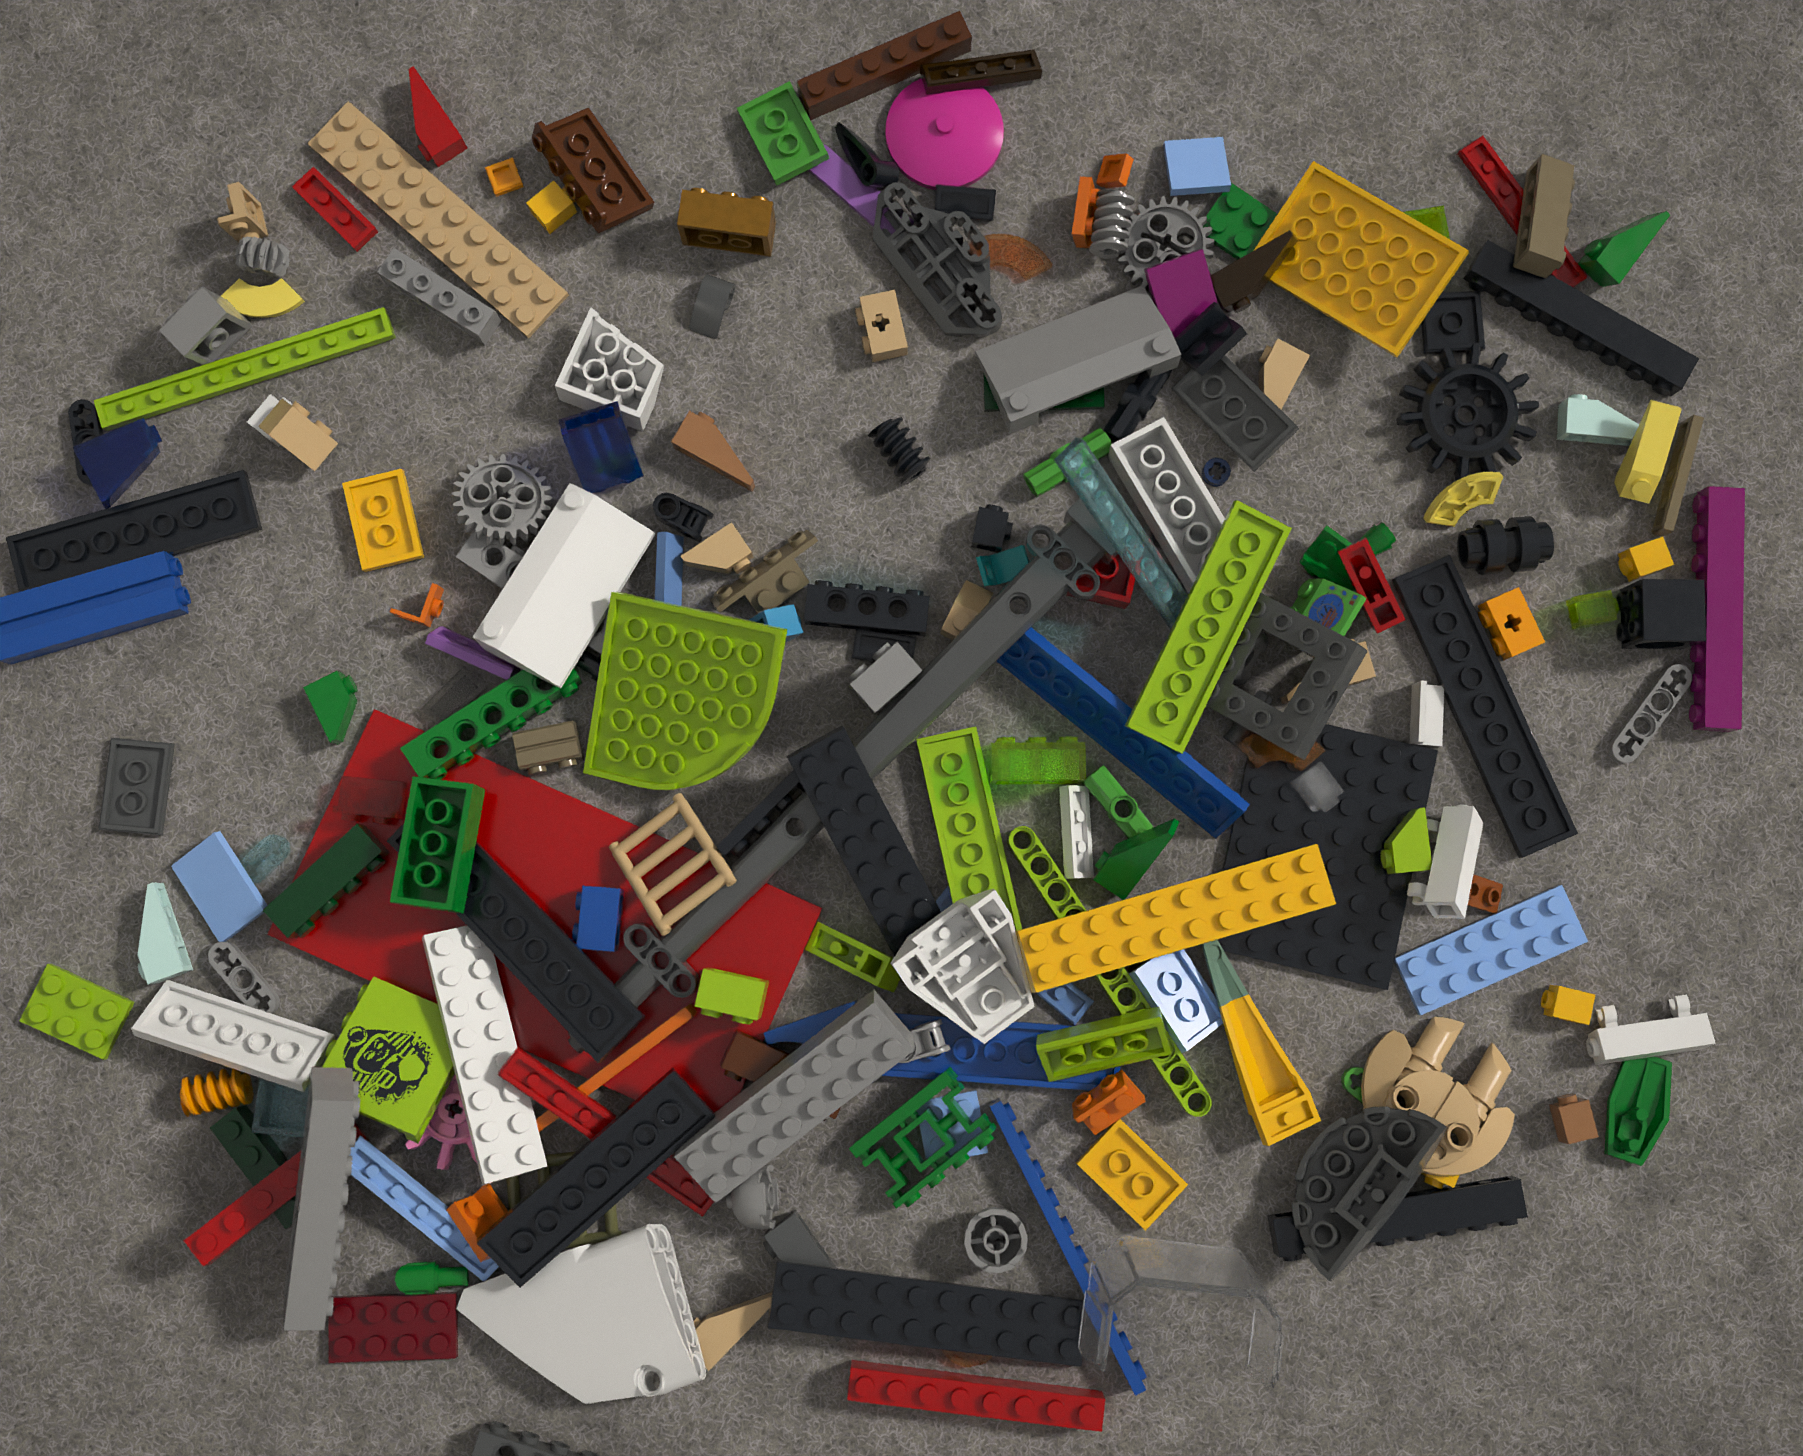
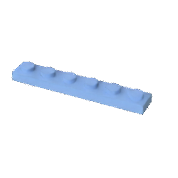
[350,1135,499,1282]

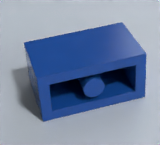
[572,885,624,952]

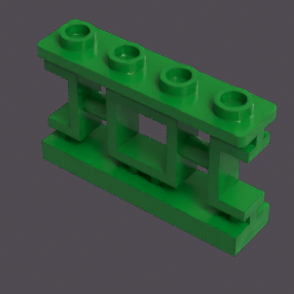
[849,1067,997,1209]

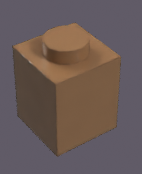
[1549,1094,1599,1144]

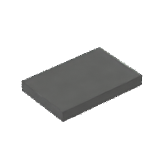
[98,738,175,835]

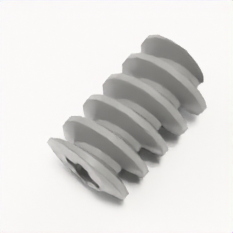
[1089,189,1135,259]

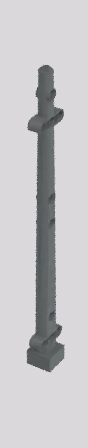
[568,485,1138,1053]

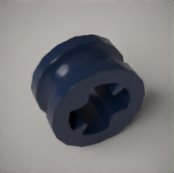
[1202,458,1231,487]

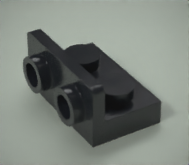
[1175,302,1247,376]

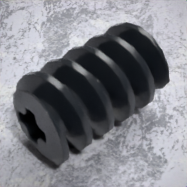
[868,417,930,485]

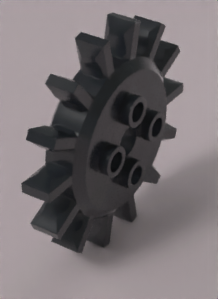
[1396,343,1539,481]

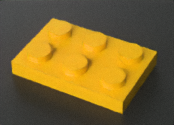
[342,468,425,572]
[1076,1119,1188,1231]

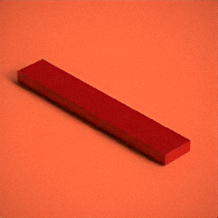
[1457,135,1588,288]

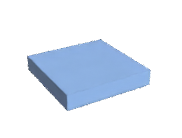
[1163,137,1231,196]

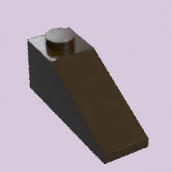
[1210,230,1298,313]

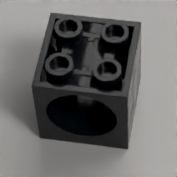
[1615,579,1706,650]

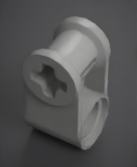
[900,1019,950,1063]

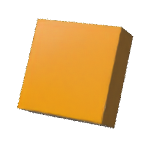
[485,157,524,197]

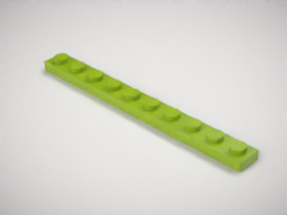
[93,307,396,431]

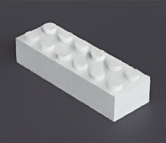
[1108,417,1225,594]

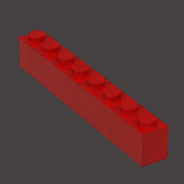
[847,1360,1106,1432]

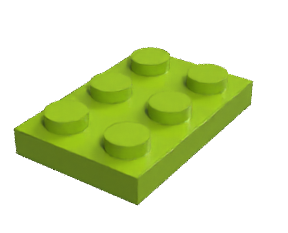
[19,964,135,1060]

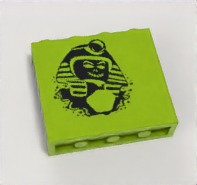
[309,976,455,1143]

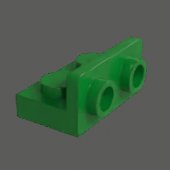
[1299,525,1354,591]

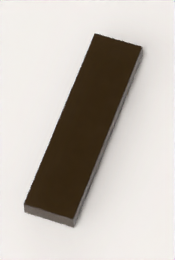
[920,49,1042,94]

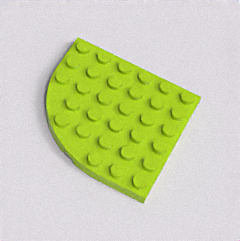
[583,592,787,790]

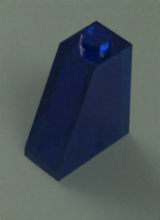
[73,418,162,509]

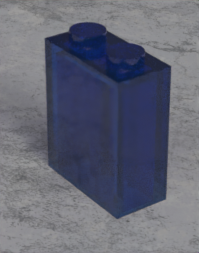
[559,401,644,493]

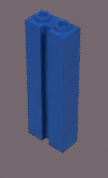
[0,551,191,665]

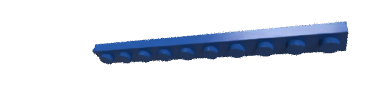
[988,1099,1147,1396]

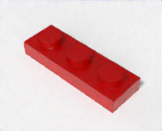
[292,166,378,252]

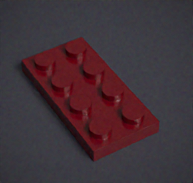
[328,1292,458,1363]

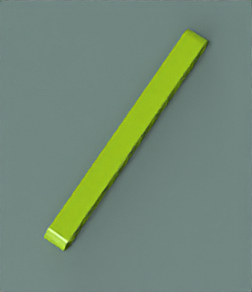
[1007,826,1212,1117]

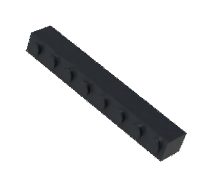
[1463,240,1699,396]
[1267,1175,1528,1261]

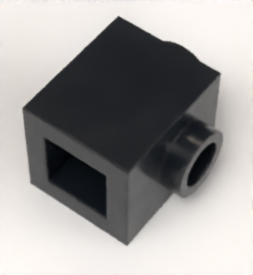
[971,504,1013,553]

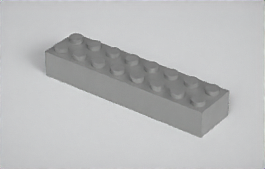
[674,989,915,1203]
[284,1067,360,1331]

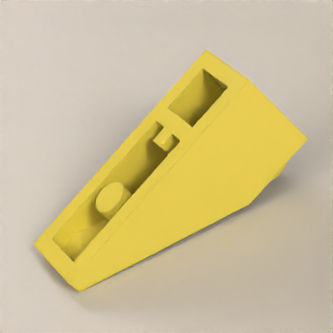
[1614,400,1682,504]

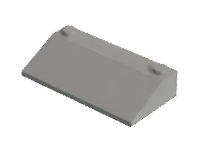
[975,285,1182,433]

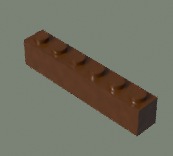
[797,11,972,120]

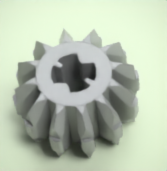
[235,236,290,278]

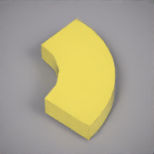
[221,278,305,318]
[1423,472,1503,527]

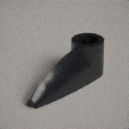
[835,122,900,188]

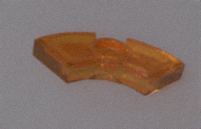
[975,234,1053,281]
[1237,734,1326,771]

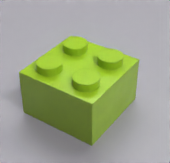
[694,967,769,1025]

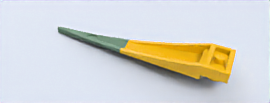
[1201,939,1321,1146]

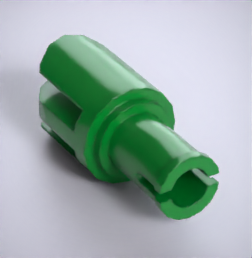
[395,1261,468,1295]

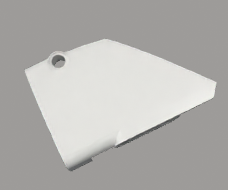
[456,1224,706,1404]

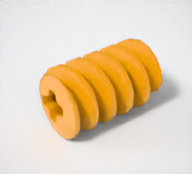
[180,1069,254,1117]

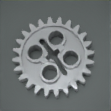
[1118,196,1214,290]
[452,454,553,546]

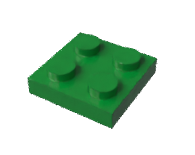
[1203,183,1277,260]

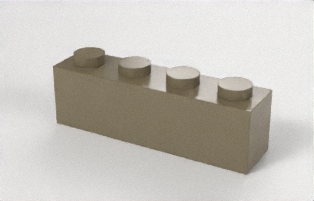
[1513,154,1575,279]

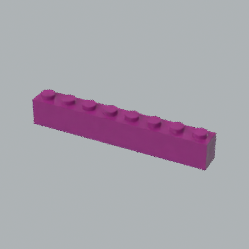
[1689,486,1745,732]

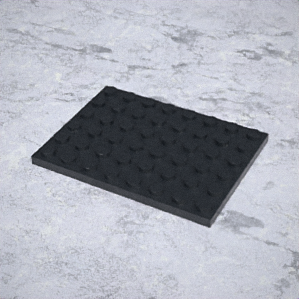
[1218,724,1438,990]

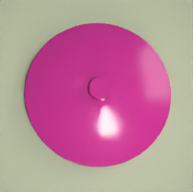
[885,78,1004,190]

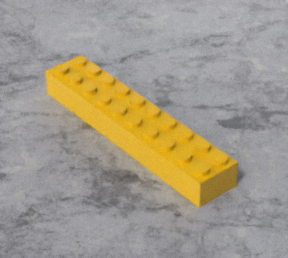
[1016,844,1336,993]

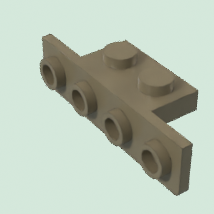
[710,530,818,614]

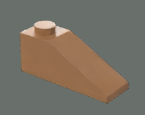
[671,411,755,492]

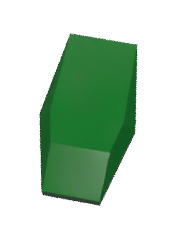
[1604,1057,1672,1166]

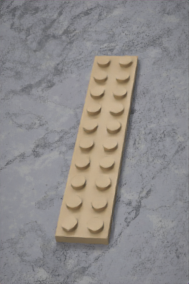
[307,101,569,339]

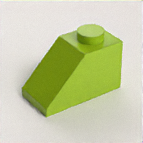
[1381,808,1432,874]

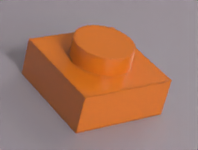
[1096,153,1134,188]

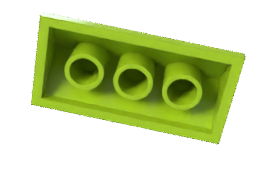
[1036,1006,1172,1082]

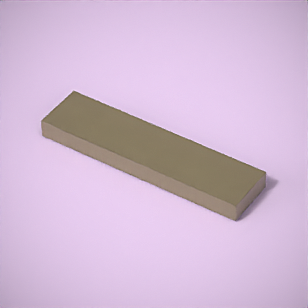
[1651,415,1704,537]

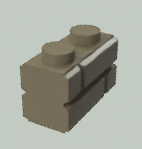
[512,721,584,775]

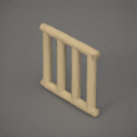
[609,793,737,936]

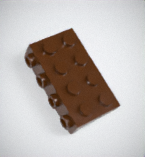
[532,107,654,234]

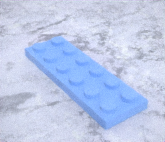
[1394,885,1588,1015]

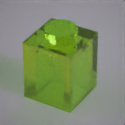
[1566,590,1619,630]

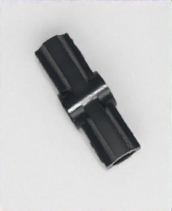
[1103,370,1172,443]

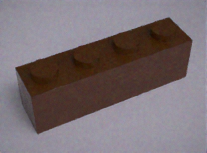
[720,1029,841,1121]

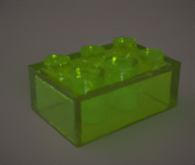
[988,737,1086,785]

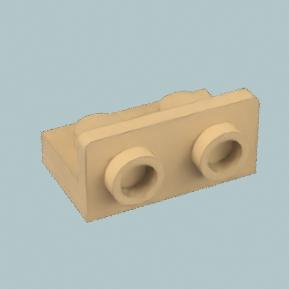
[217,182,268,243]

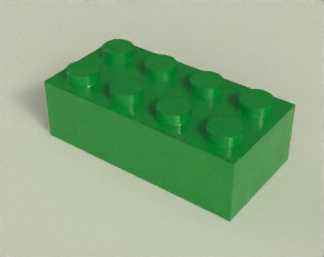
[390,776,486,914]

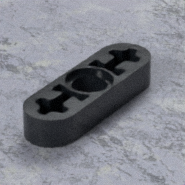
[68,399,109,487]

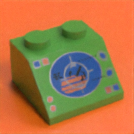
[1290,578,1367,636]

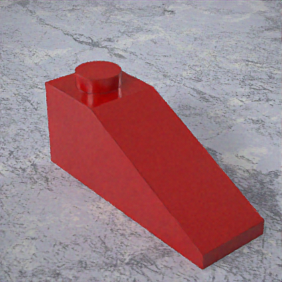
[408,66,468,167]
[1337,537,1406,634]

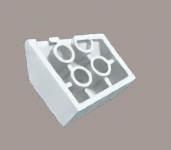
[555,308,664,431]

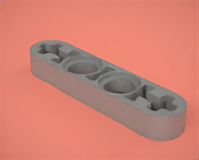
[1608,664,1692,764]

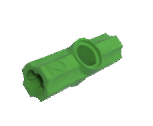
[1023,428,1112,498]
[1082,765,1154,839]

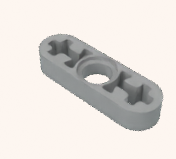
[208,942,280,1014]

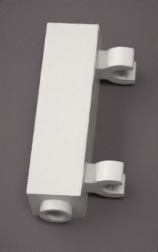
[1407,804,1483,919]
[1586,994,1716,1065]

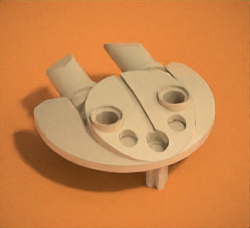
[1361,1017,1515,1176]

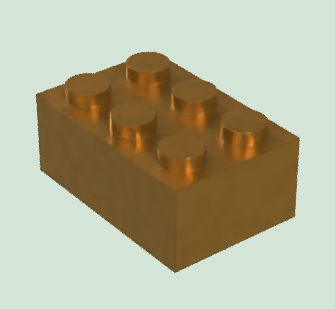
[677,188,776,257]

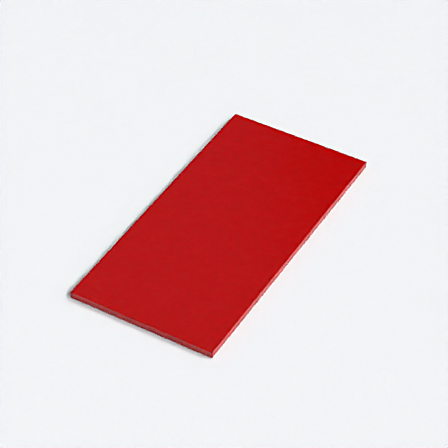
[267,709,822,1113]

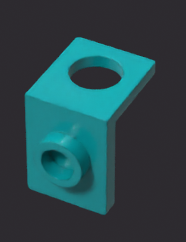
[976,545,1029,587]

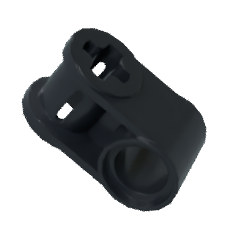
[653,492,714,542]

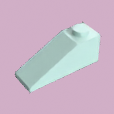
[1557,394,1639,446]
[137,882,193,984]

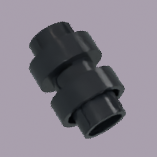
[1457,516,1554,575]

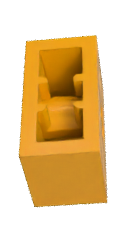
[1478,587,1545,661]

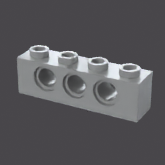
[377,248,501,345]

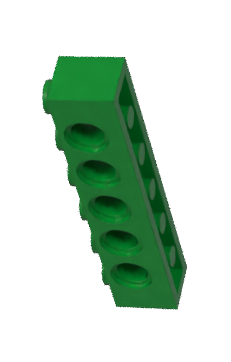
[400,668,583,780]

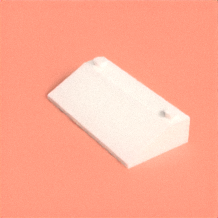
[473,483,655,689]

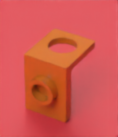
[390,583,444,628]

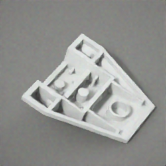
[891,889,1035,1044]

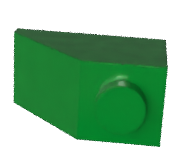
[303,671,358,745]

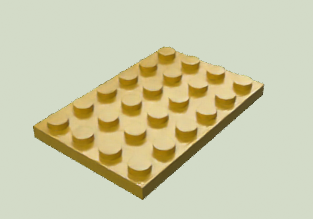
[1253,161,1469,358]

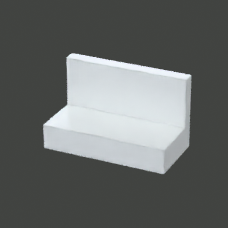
[1409,681,1444,747]

